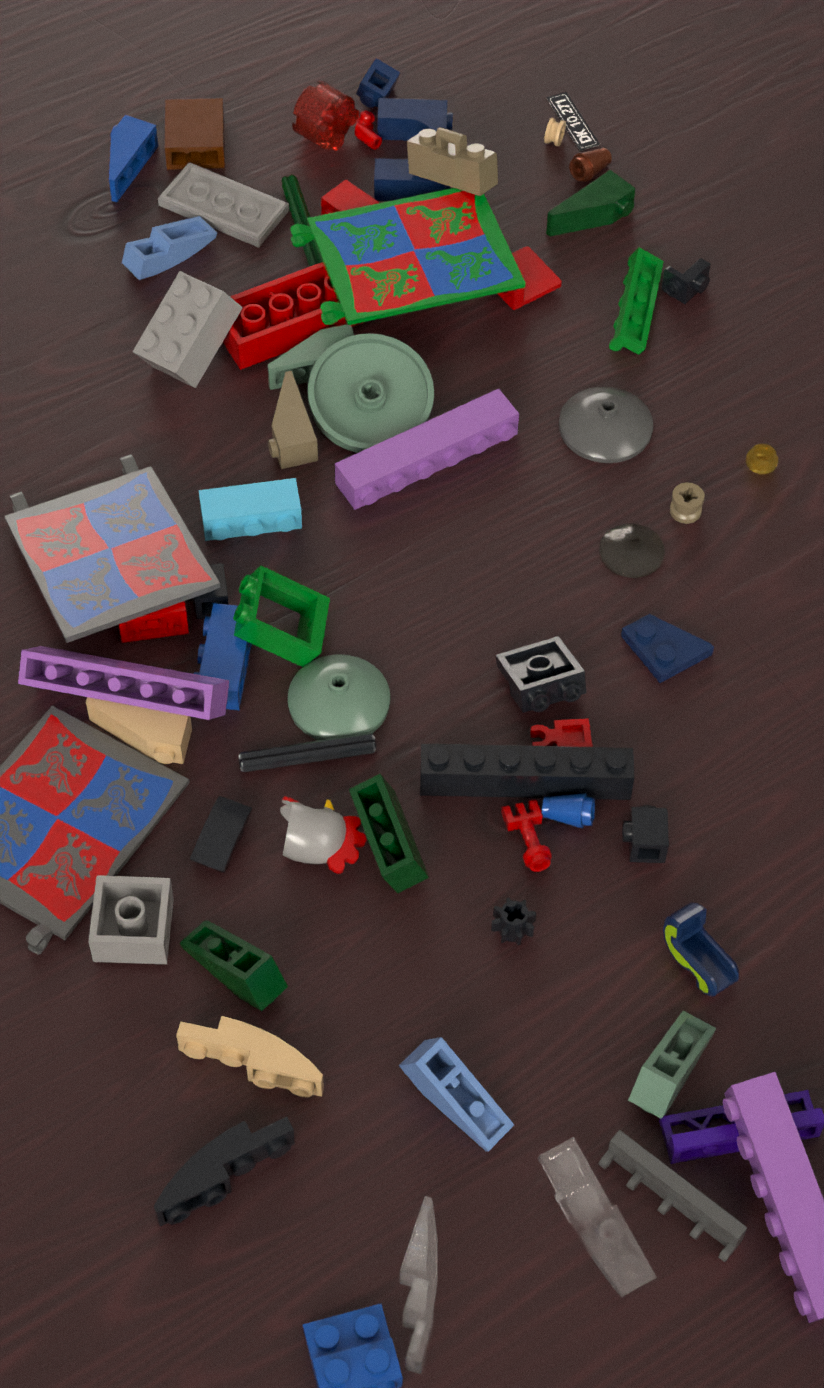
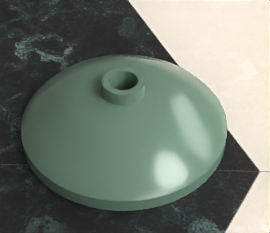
[288,654,390,740]

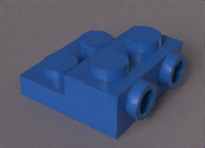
[303,1304,403,1388]

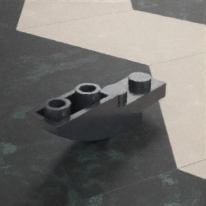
[154,1117,295,1227]

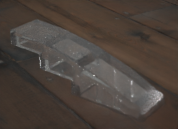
[400,1196,438,1374]

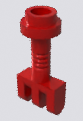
[501,799,552,872]

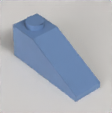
[399,1037,514,1151]

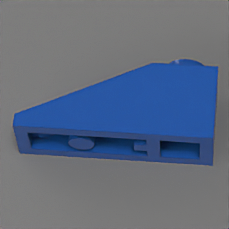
[109,115,158,202]

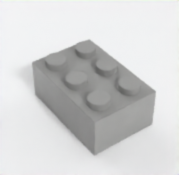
[133,271,243,388]

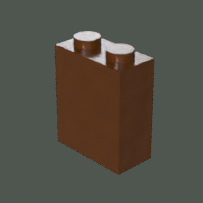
[165,98,225,170]

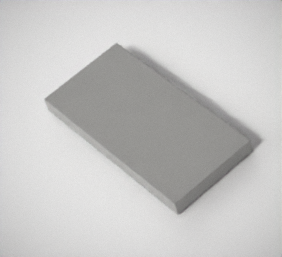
[158,162,289,248]

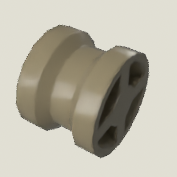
[670,482,705,524]

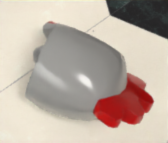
[280,796,367,874]

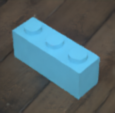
[199,478,302,541]

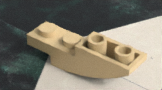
[176,1016,324,1097]

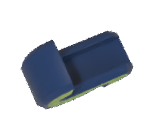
[663,902,739,997]

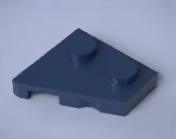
[621,614,714,683]

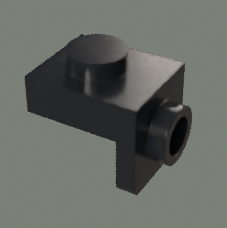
[662,258,710,304]

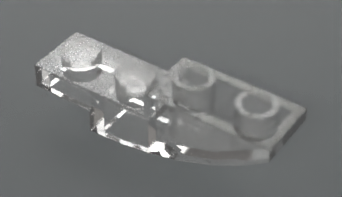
[538,1137,656,1297]

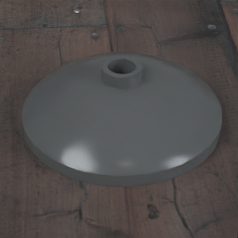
[559,387,653,463]

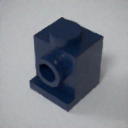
[356,58,400,108]

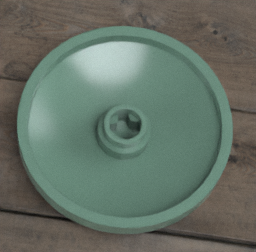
[308,334,434,453]

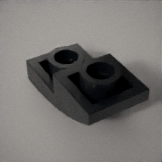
[190,795,252,873]

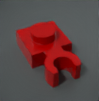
[530,718,593,747]

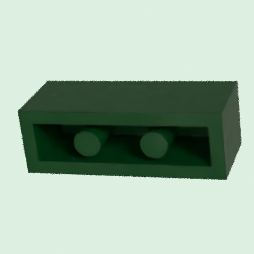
[349,774,429,894]

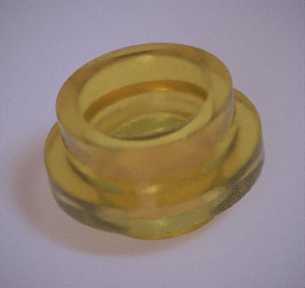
[746,444,778,474]

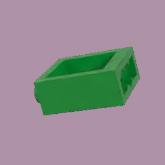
[233,566,330,667]

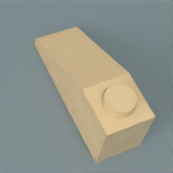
[86,697,192,764]

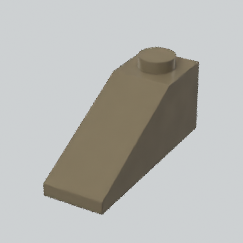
[268,371,318,469]

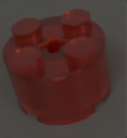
[292,80,359,150]

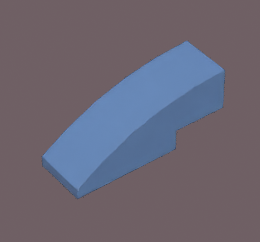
[122,216,217,280]

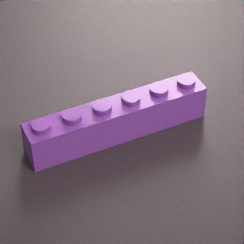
[335,389,519,510]
[18,646,229,720]
[723,1072,824,1323]

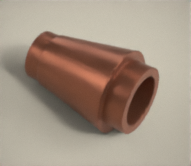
[569,148,612,181]

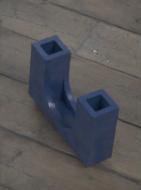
[374,98,453,201]

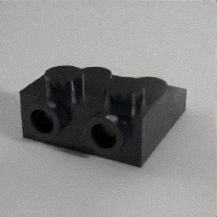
[496,636,587,713]

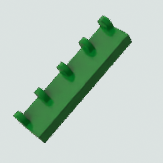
[609,247,664,355]

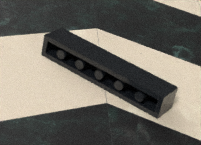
[420,743,634,800]

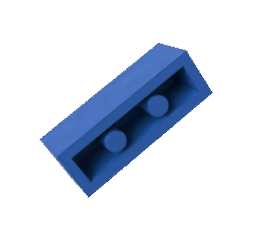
[194,603,252,710]

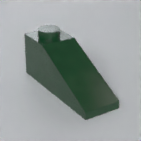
[546,170,636,237]
[180,920,288,1011]

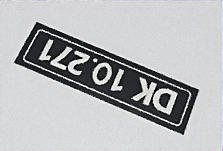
[546,92,600,151]

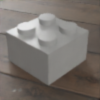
[88,875,174,964]

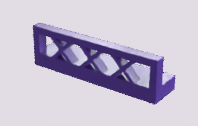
[659,1090,824,1164]

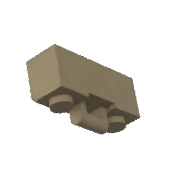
[407,127,498,196]

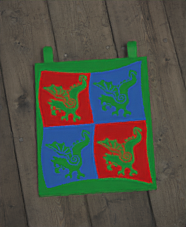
[290,188,525,325]

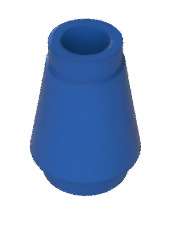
[542,793,595,829]

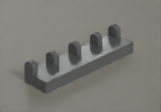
[598,1130,747,1262]

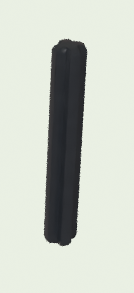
[238,733,376,772]

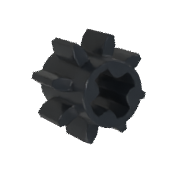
[491,897,536,945]

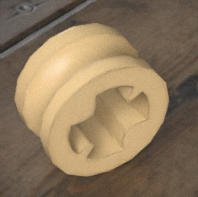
[544,118,566,146]

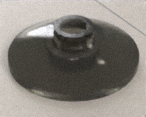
[599,523,665,578]

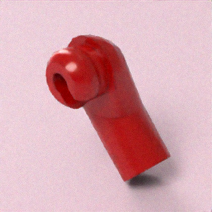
[354,110,382,150]

